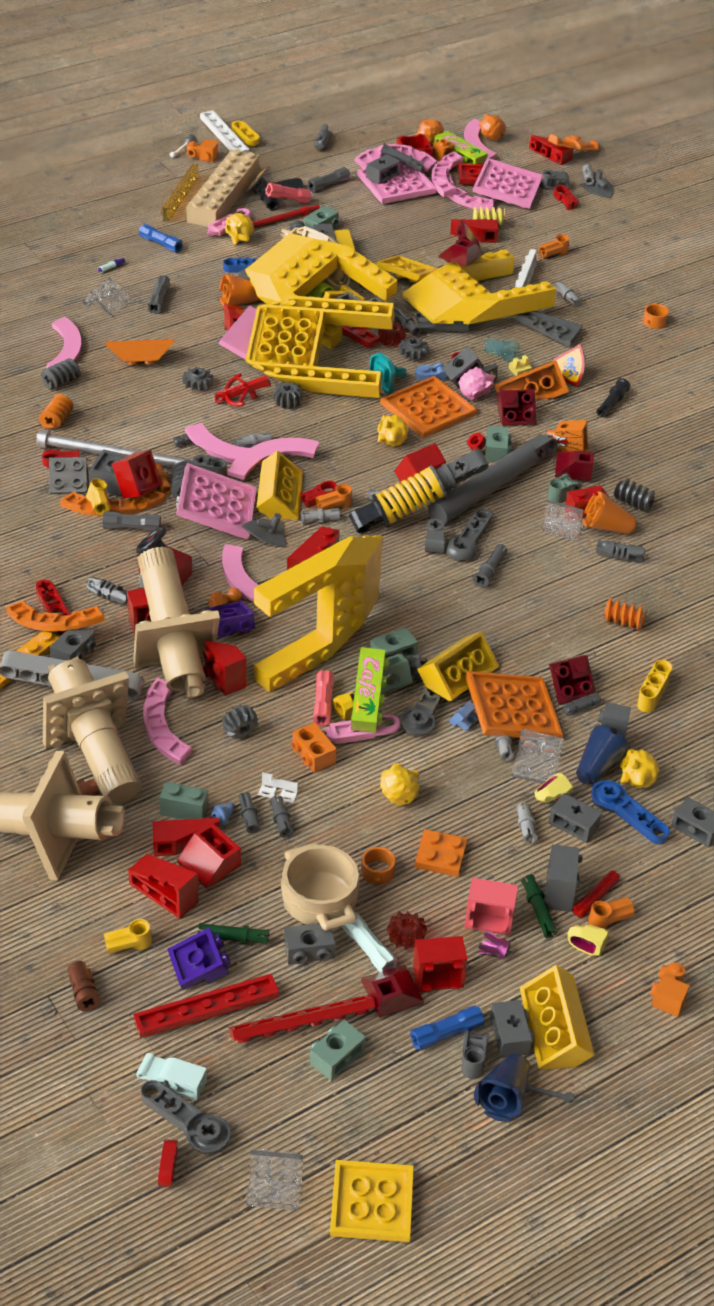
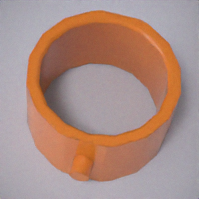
[643,303,669,329]
[361,847,396,885]

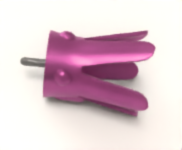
[478,930,514,959]

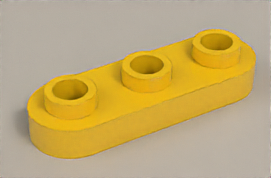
[232,120,259,147]

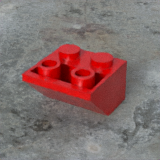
[203,641,247,696]
[177,822,241,889]

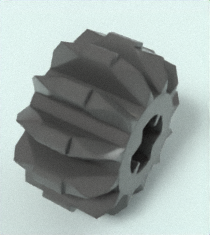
[273,382,303,409]
[222,704,259,739]

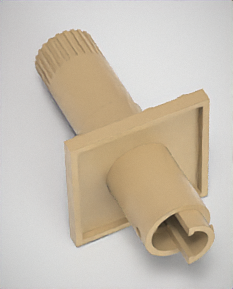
[133,547,220,700]
[43,657,142,805]
[0,751,125,880]

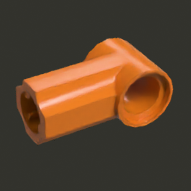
[539,234,569,258]
[316,484,352,510]
[588,897,635,929]

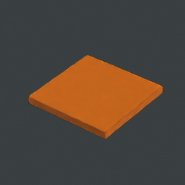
[380,376,478,438]
[465,671,564,741]

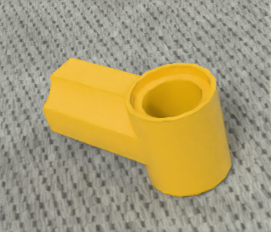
[86,478,110,515]
[103,919,152,954]

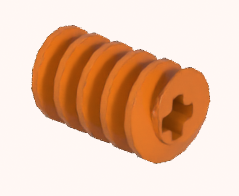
[39,394,74,429]
[604,597,648,631]

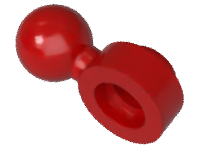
[467,433,486,455]

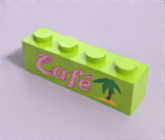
[434,131,488,164]
[351,647,389,733]

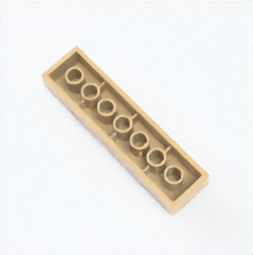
[187,149,259,227]

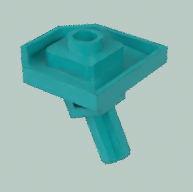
[369,352,407,395]

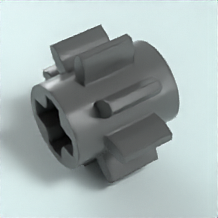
[407,654,428,681]

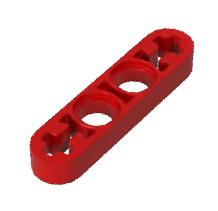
[36,579,70,635]

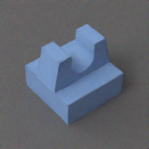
[448,701,478,731]

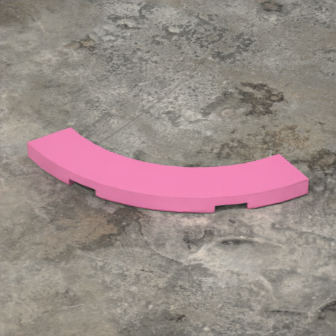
[464,119,497,160]
[355,144,437,172]
[431,151,464,197]
[447,173,494,211]
[47,316,82,368]
[185,423,262,466]
[227,438,319,480]
[222,544,259,602]
[143,677,192,766]

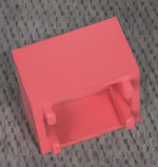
[464,878,518,936]

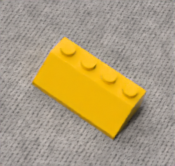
[257,450,303,520]
[417,631,500,701]
[520,965,595,1070]

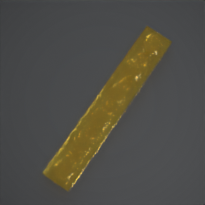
[161,163,198,222]

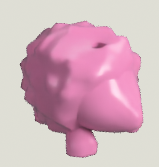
[459,367,495,401]

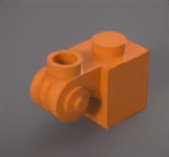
[187,139,219,163]
[650,962,690,1017]

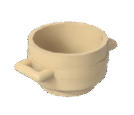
[281,843,360,931]

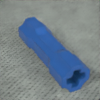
[139,224,183,253]
[410,1005,485,1051]

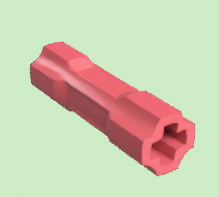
[266,183,312,204]
[313,670,334,727]

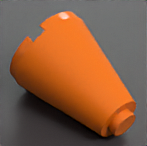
[220,274,262,307]
[583,491,637,534]

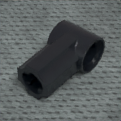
[260,186,279,211]

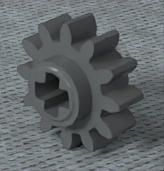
[399,337,429,360]
[182,367,213,391]

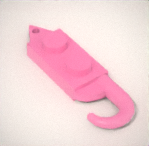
[207,208,252,236]
[322,714,401,745]

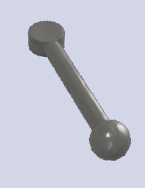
[526,1083,574,1103]

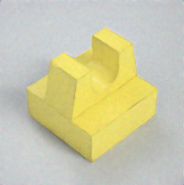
[508,355,532,376]

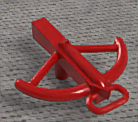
[214,373,271,407]

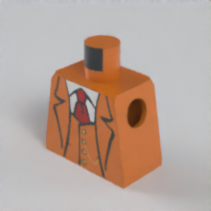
[546,420,589,452]

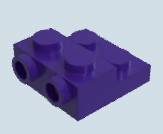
[205,601,255,637]
[167,927,231,990]

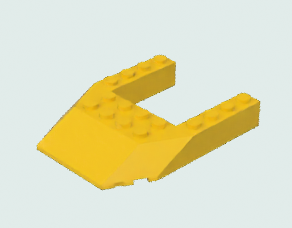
[245,233,397,350]
[402,250,556,324]
[245,296,395,398]
[254,535,383,693]

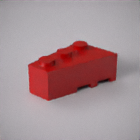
[287,526,340,570]
[128,854,199,919]

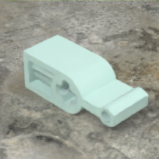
[136,1053,207,1101]

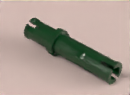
[521,875,558,938]
[198,923,270,945]

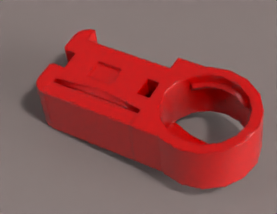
[553,185,579,210]
[42,449,80,468]
[300,480,337,508]

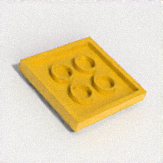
[376,255,438,283]
[330,1160,413,1242]

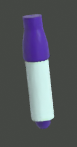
[98,258,125,273]

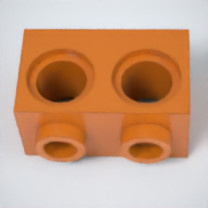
[291,722,337,773]

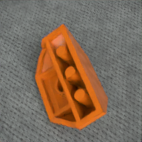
[105,339,174,365]

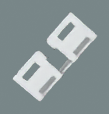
[258,772,298,803]

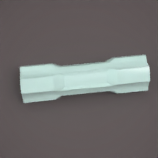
[341,912,398,972]

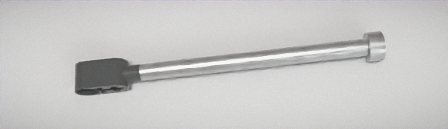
[36,429,227,477]

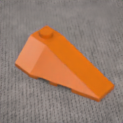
[494,360,569,399]

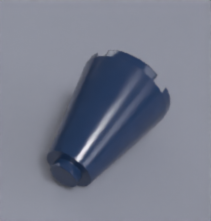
[576,725,630,784]
[474,1053,530,1122]

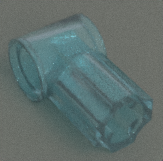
[484,337,520,361]

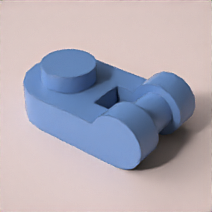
[415,362,447,381]

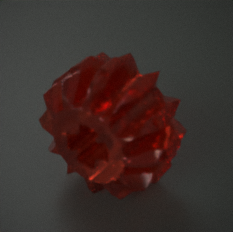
[378,321,406,347]
[387,910,427,950]

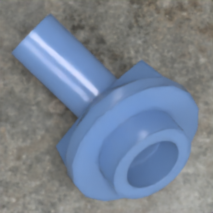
[211,802,235,827]

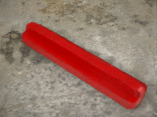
[573,870,620,918]

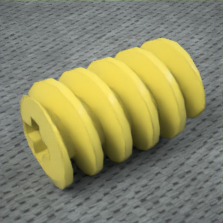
[473,206,505,228]

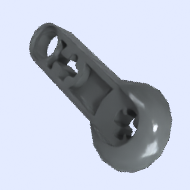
[445,509,492,560]
[400,687,443,736]
[141,1080,231,1154]

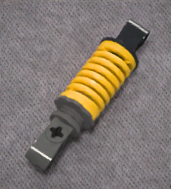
[349,449,489,533]

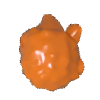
[479,114,506,141]
[416,119,444,144]

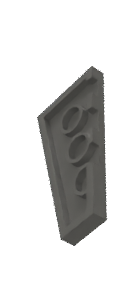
[516,311,583,347]

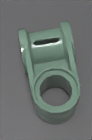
[547,474,582,504]

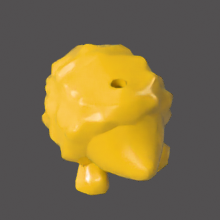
[225,213,255,245]
[377,415,409,447]
[620,749,660,789]
[380,763,420,806]

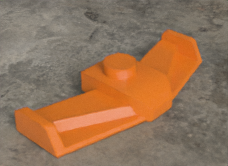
[548,134,599,151]

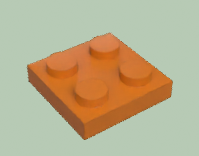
[414,829,467,877]

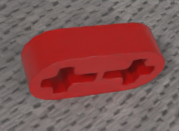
[158,1139,178,1187]

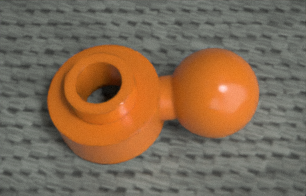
[207,588,242,607]

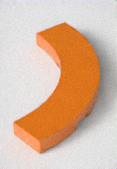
[60,489,166,516]
[5,600,105,631]

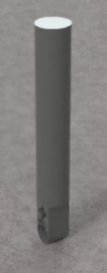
[428,434,558,525]

